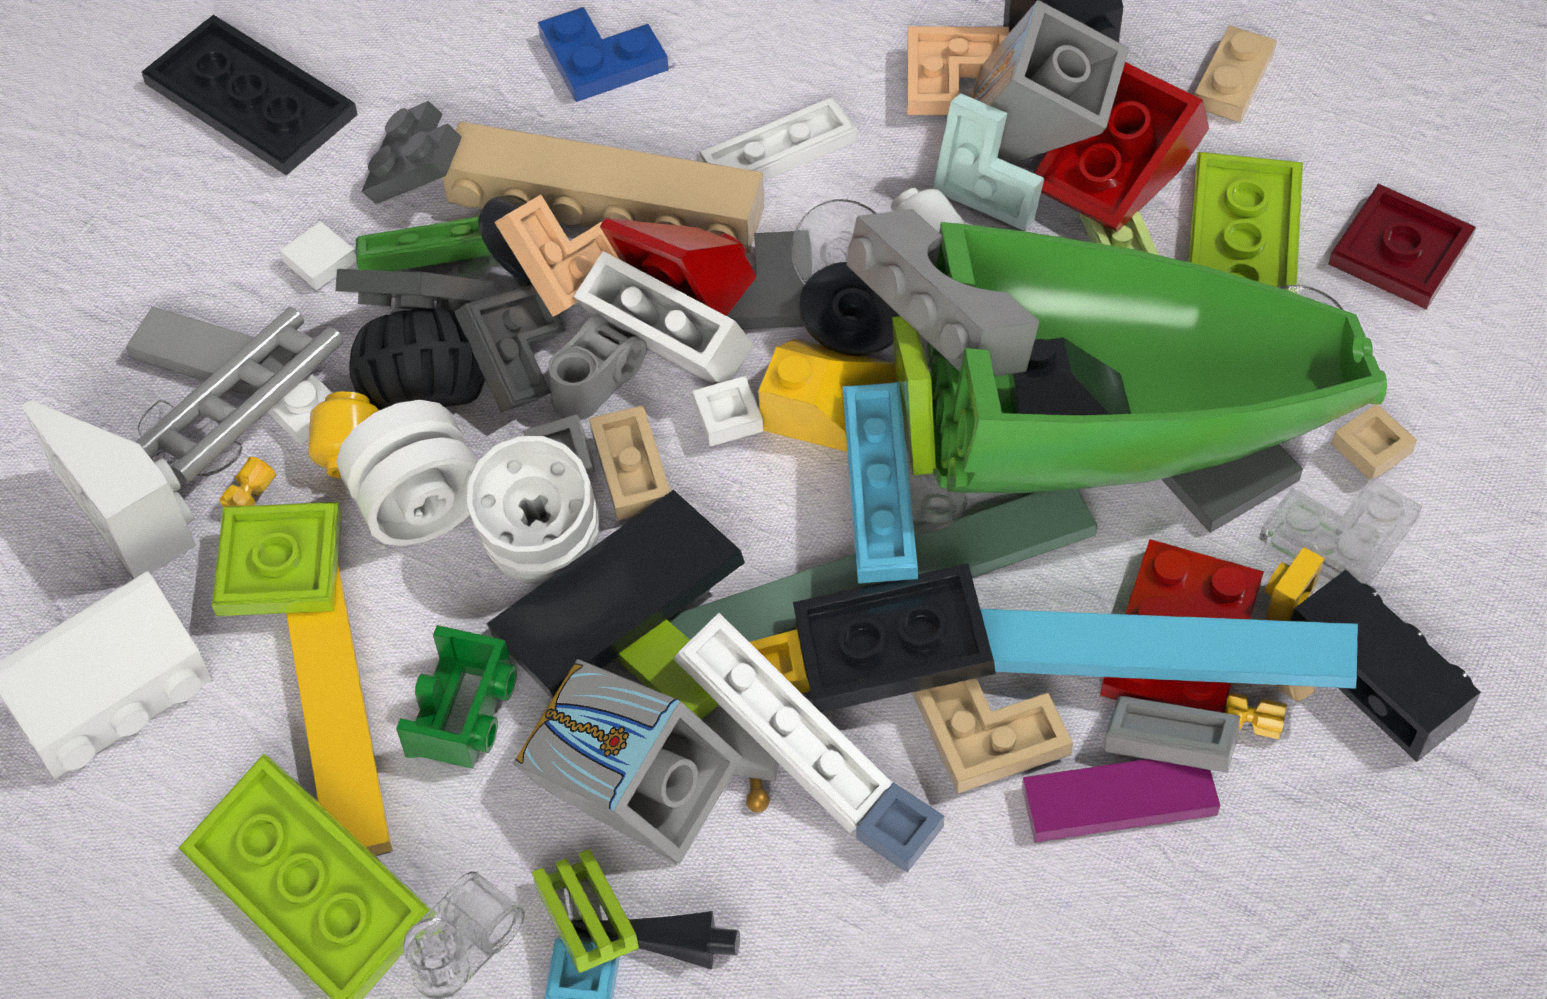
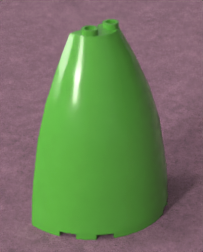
[926,222,1387,493]

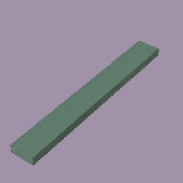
[668,489,1097,642]

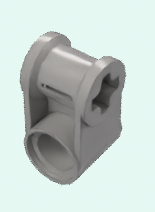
[548,314,647,420]

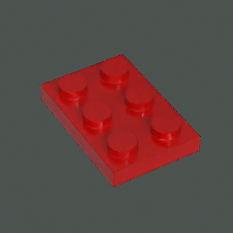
[1100,539,1264,713]

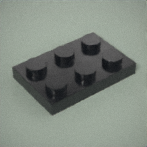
[793,563,996,713]

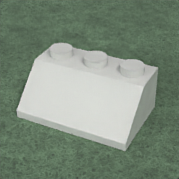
[0,571,212,780]

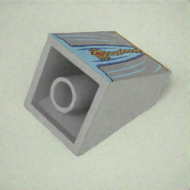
[971,0,1129,164]
[513,659,742,864]

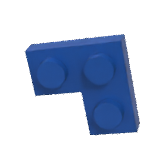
[538,7,669,102]

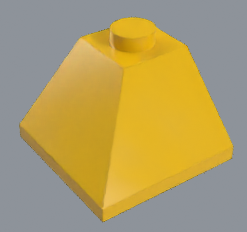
[759,339,896,452]

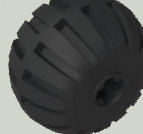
[349,308,485,411]

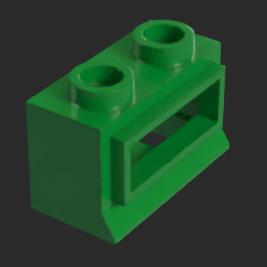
[396,625,517,769]

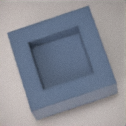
[856,782,945,873]

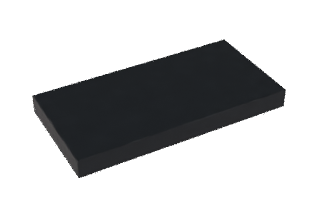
[141,14,358,176]
[486,489,745,699]

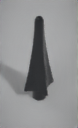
[571,911,740,970]

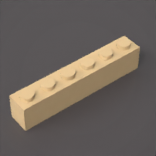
[442,121,764,254]

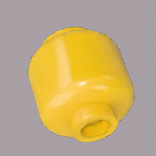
[308,391,379,479]

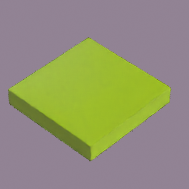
[892,316,936,476]
[212,502,342,616]

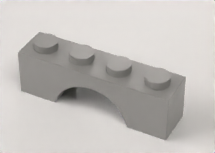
[846,209,1040,377]

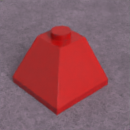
[600,218,757,316]

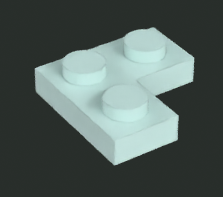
[933,93,1044,231]

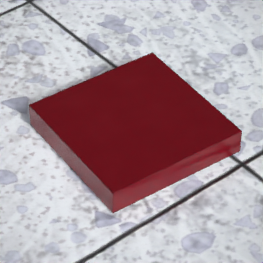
[1328,183,1476,310]

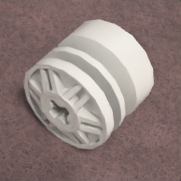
[467,436,600,583]

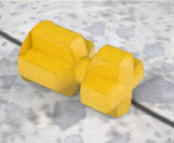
[219,457,276,507]
[1225,692,1287,740]

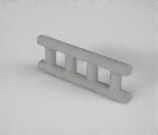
[136,307,344,485]

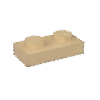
[1194,25,1277,123]
[589,405,671,521]

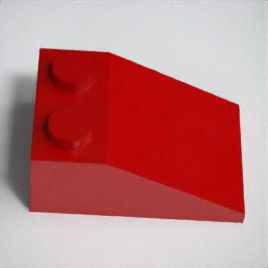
[1034,62,1209,232]

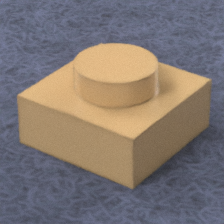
[1331,404,1417,482]

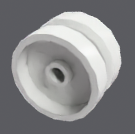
[336,400,478,546]

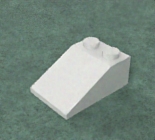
[21,400,196,579]

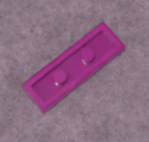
[1022,759,1221,843]

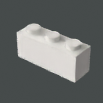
[573,251,754,385]

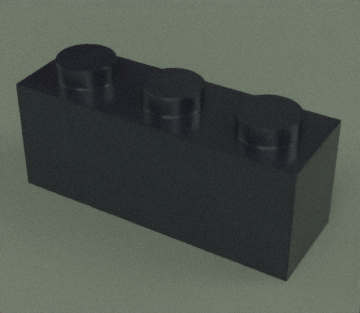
[1291,569,1481,762]

